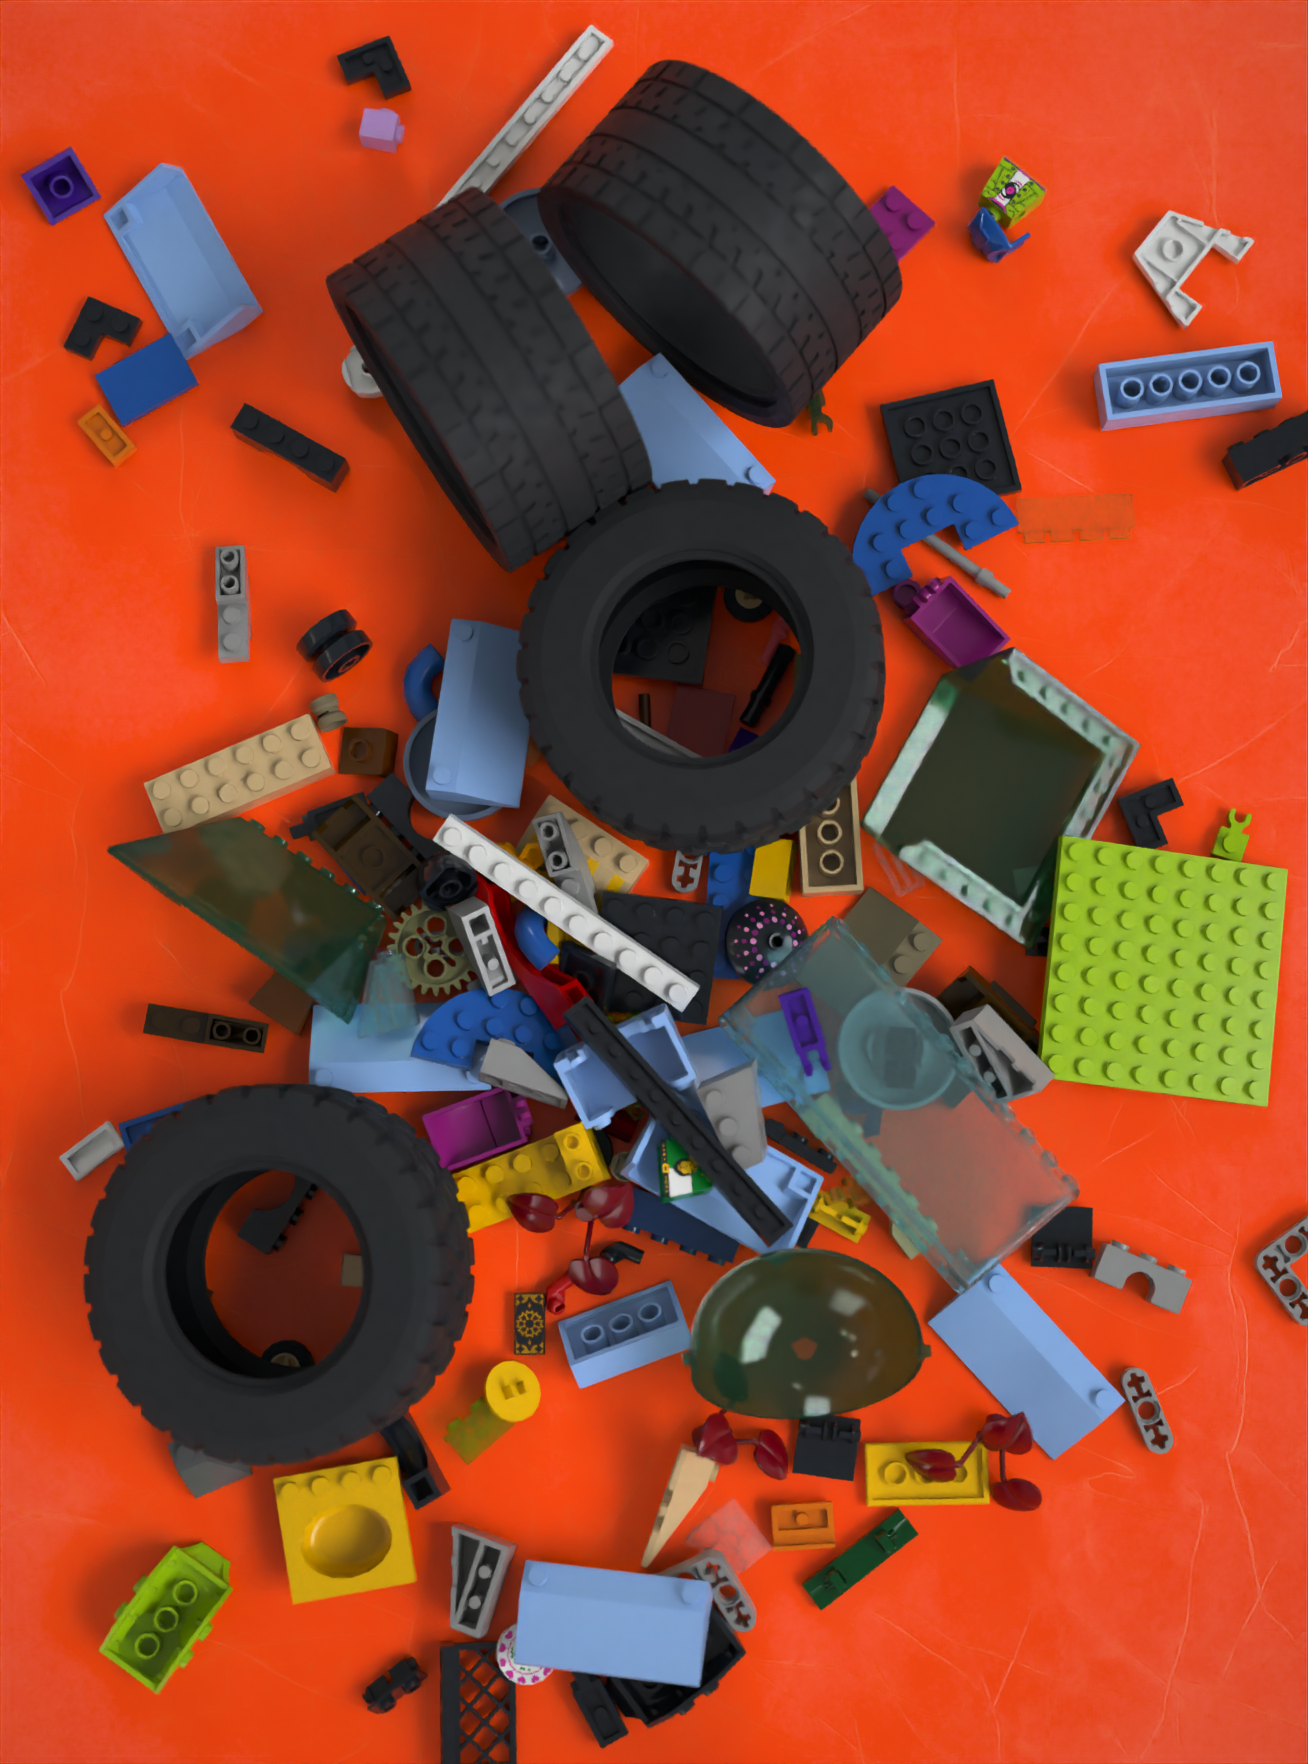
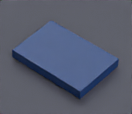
[95,333,200,427]

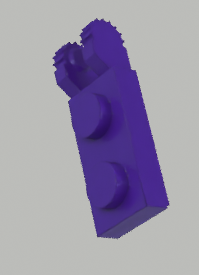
[778,986,832,1077]

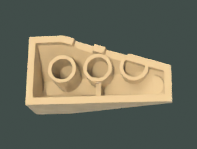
[641,1443,720,1568]

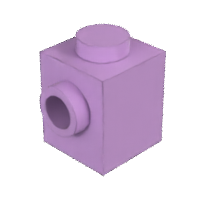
[359,108,405,153]

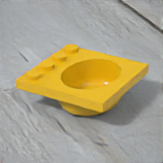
[273,1455,417,1604]

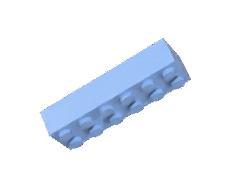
[1093,341,1282,431]

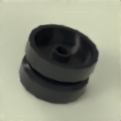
[296,609,373,683]

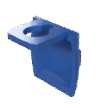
[966,206,1031,263]

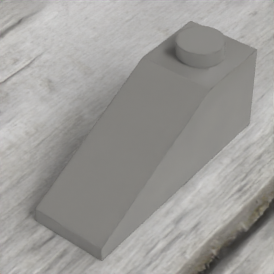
[448,896,516,997]
[478,1038,569,1109]

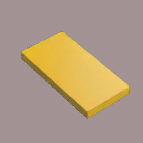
[864,1441,990,1507]

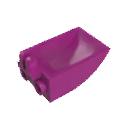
[901,576,1011,681]
[422,1088,534,1171]

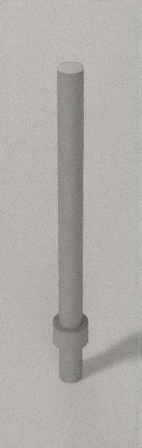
[863,488,1011,600]

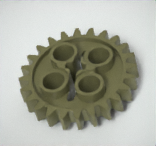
[387,901,475,996]

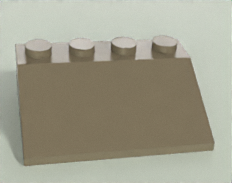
[795,886,943,1018]

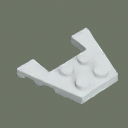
[1132,210,1254,330]

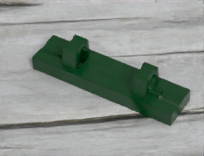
[802,1508,919,1611]

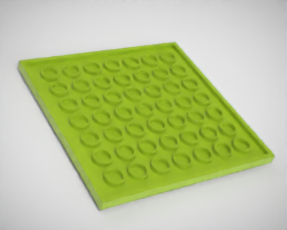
[1037,836,1288,1107]

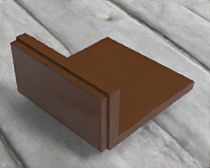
[338,727,398,778]

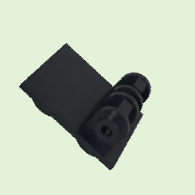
[1031,1205,1095,1269]
[792,1411,861,1482]

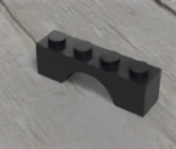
[230,403,350,493]
[366,772,448,862]
[237,1175,320,1255]
[378,1411,452,1511]

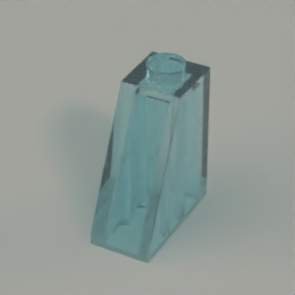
[357,949,421,1039]

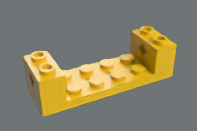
[452,1122,611,1234]

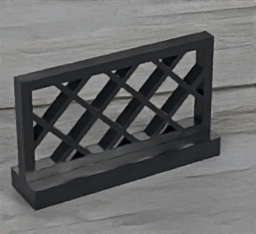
[440,1640,517,1764]

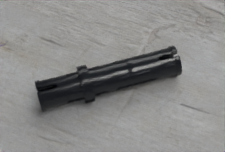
[738,643,797,729]

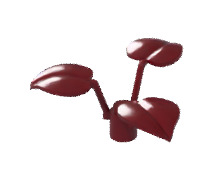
[507,1183,634,1295]
[692,1351,788,1481]
[904,1412,1042,1512]

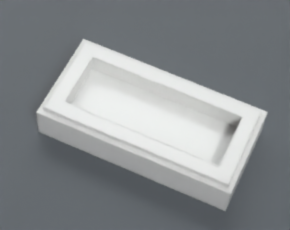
[59,1121,125,1182]

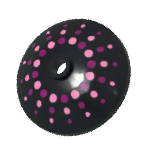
[724,899,810,989]

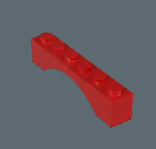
[474,870,594,1031]

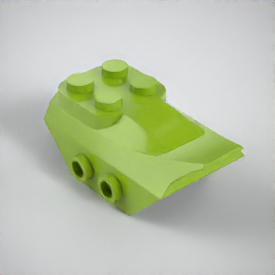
[98,1541,233,1695]

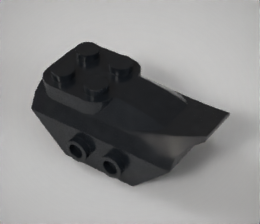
[605,1601,747,1729]

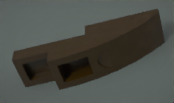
[143,1003,269,1054]

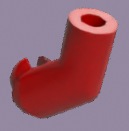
[545,1270,574,1315]

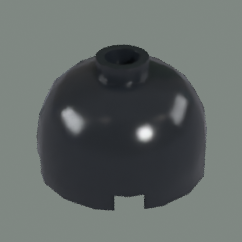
[416,851,478,912]

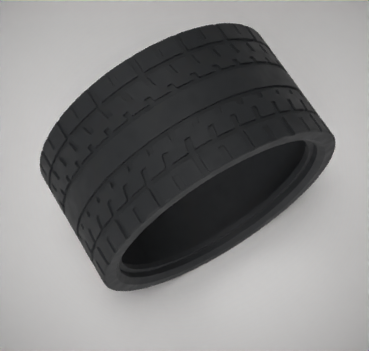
[537,59,902,428]
[326,187,652,572]

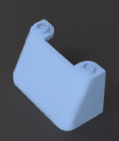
[554,1003,697,1130]

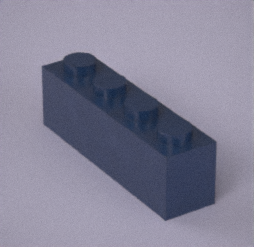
[622,1186,740,1266]

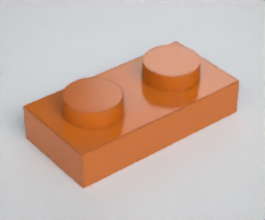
[77,404,138,468]

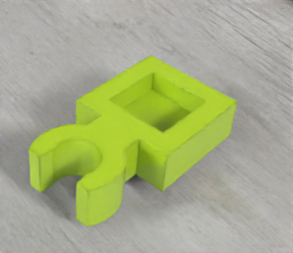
[1210,808,1252,862]

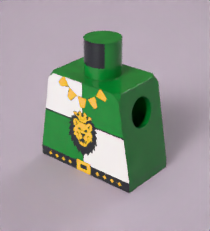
[656,1139,713,1203]

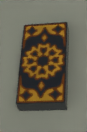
[514,1293,545,1355]

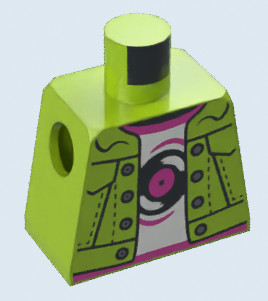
[978,156,1047,229]

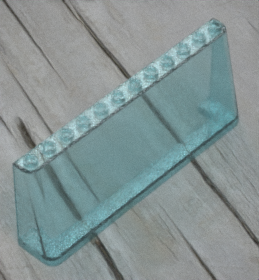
[718,915,1081,1295]

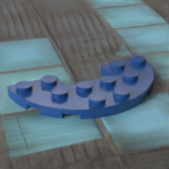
[852,474,1019,596]
[410,988,579,1092]

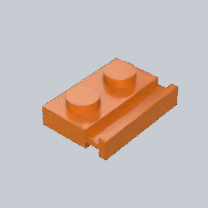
[771,1501,835,1551]

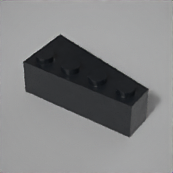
[1222,411,1308,491]

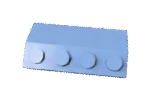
[557,1280,695,1389]

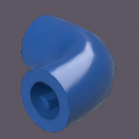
[402,643,445,723]
[514,905,561,971]

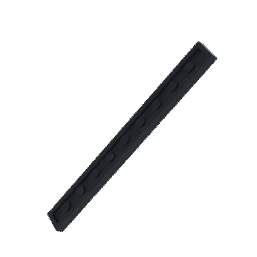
[563,995,794,1248]

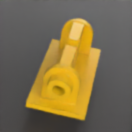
[808,1189,871,1243]

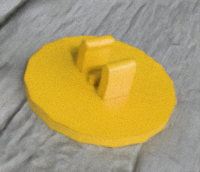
[484,1361,541,1422]

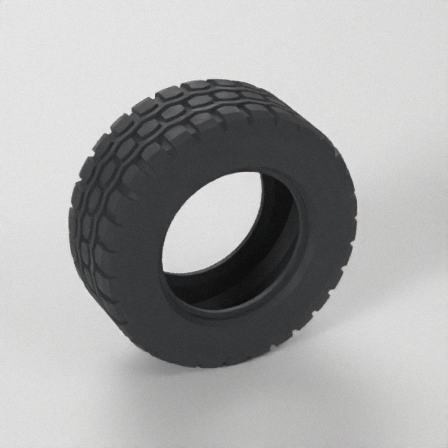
[516,479,886,856]
[83,1083,475,1467]

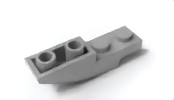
[215,545,252,663]
[532,812,599,915]

